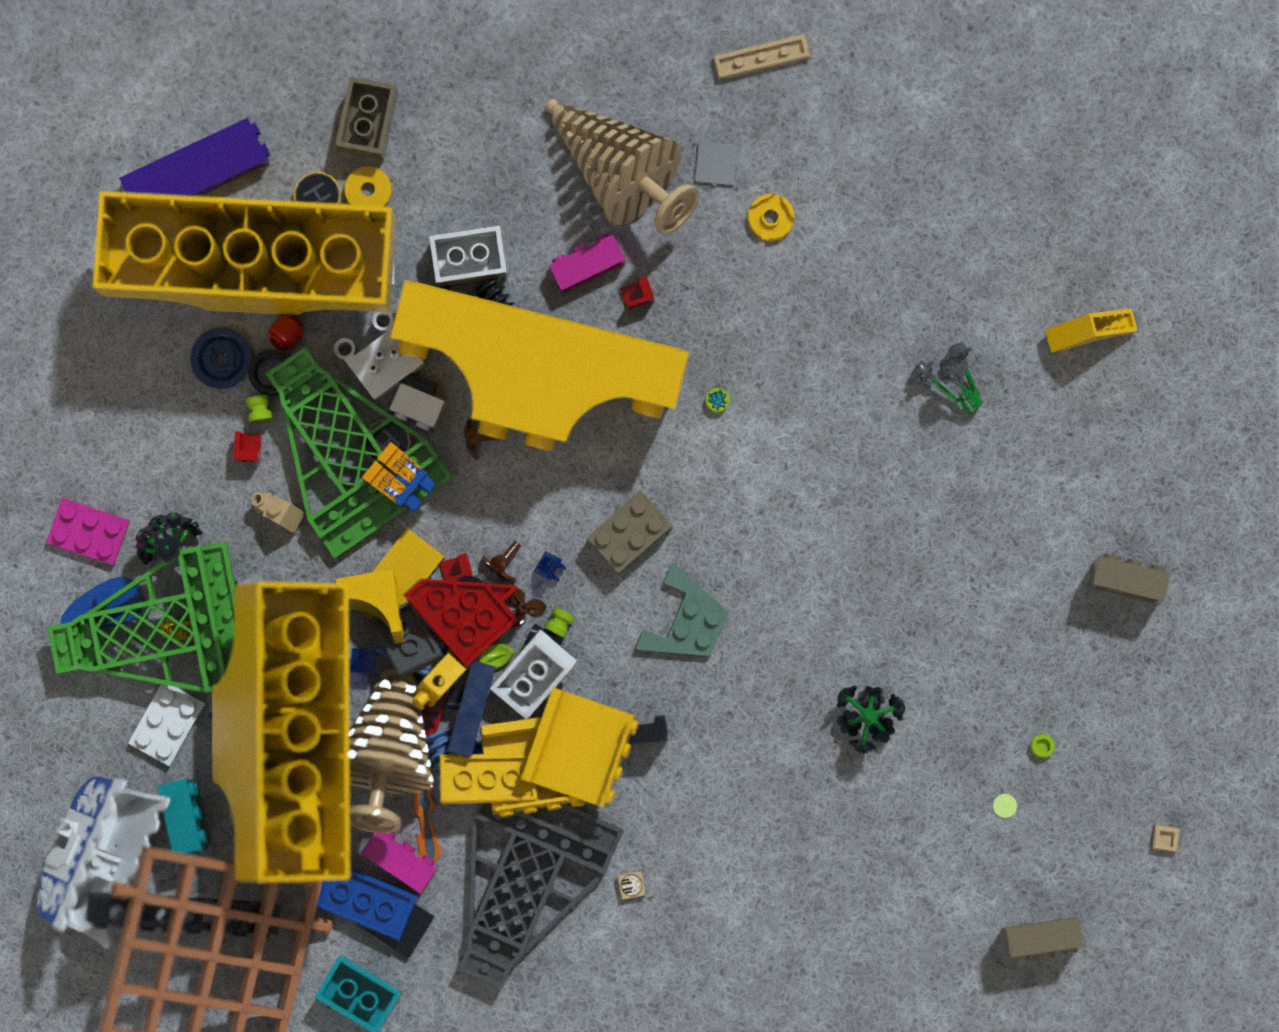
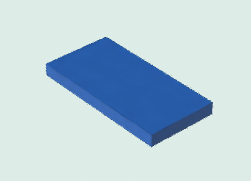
[317,868,418,941]

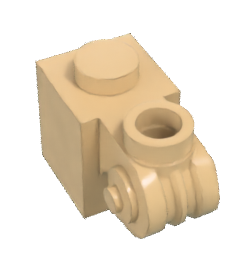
[251,491,305,533]

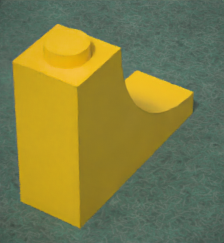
[1045,308,1138,353]
[336,569,405,644]

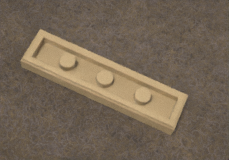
[713,34,810,80]

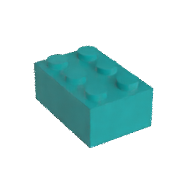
[158,779,210,854]
[315,954,404,1032]

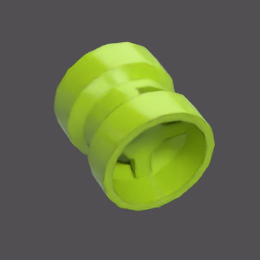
[245,395,273,423]
[544,607,576,639]

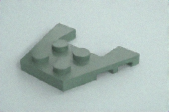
[635,563,729,656]

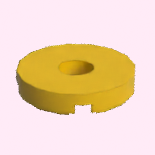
[345,166,392,207]
[747,194,795,241]

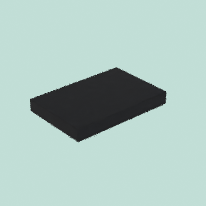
[351,904,435,958]

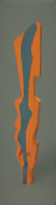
[414,787,442,862]

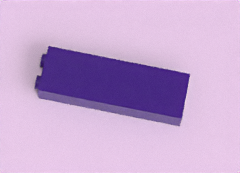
[119,118,271,197]

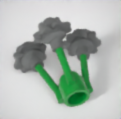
[912,342,983,413]

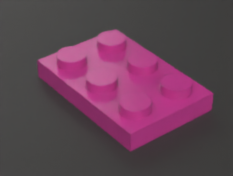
[46,498,130,566]

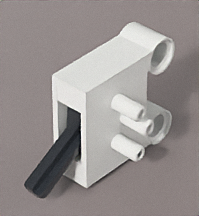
[334,312,438,402]

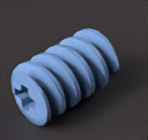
[426,728,455,780]

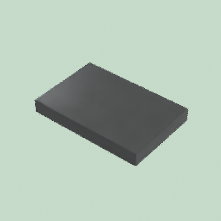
[368,602,443,678]

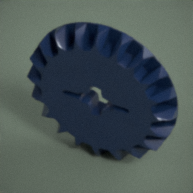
[190,327,252,389]

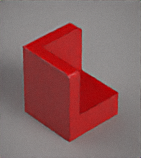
[621,276,655,310]
[234,431,261,463]
[440,553,473,581]

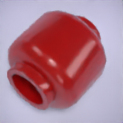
[268,315,304,350]

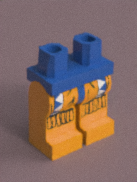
[362,442,436,512]

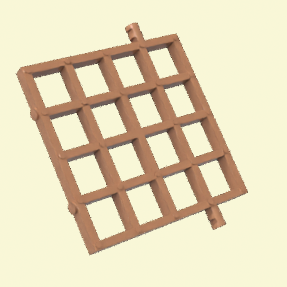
[98,846,332,1032]

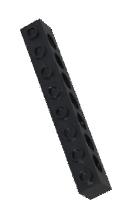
[85,891,281,938]

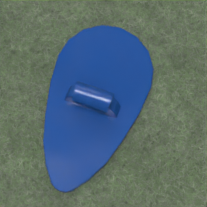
[61,577,143,629]

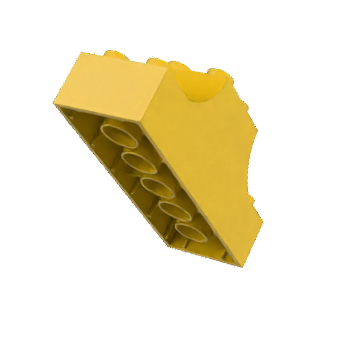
[93,191,396,316]
[390,280,689,451]
[212,582,350,882]

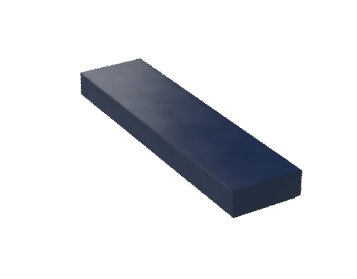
[447,660,496,759]

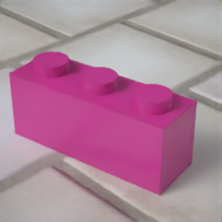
[549,234,626,294]
[361,833,438,893]

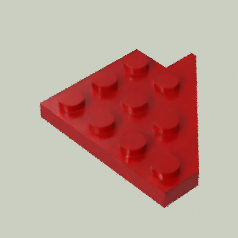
[402,579,519,667]

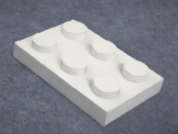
[128,684,205,767]

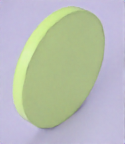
[993,794,1017,818]

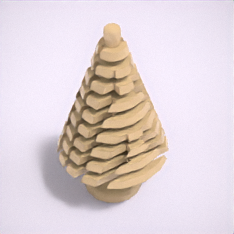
[545,99,699,235]
[349,661,433,833]

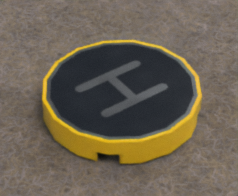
[294,172,341,204]
[365,419,411,466]

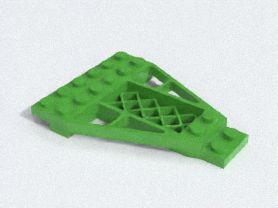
[266,347,453,559]
[47,541,236,693]

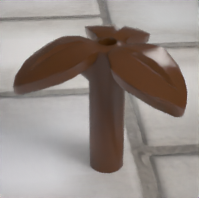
[464,419,499,460]
[482,541,521,581]
[508,588,547,628]

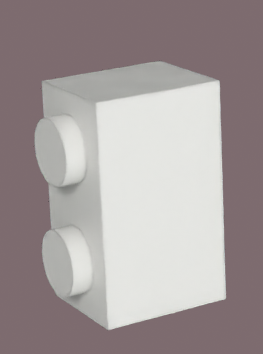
[390,383,446,431]

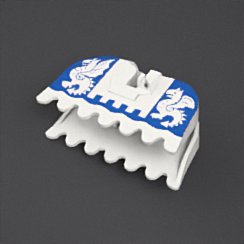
[37,776,170,948]

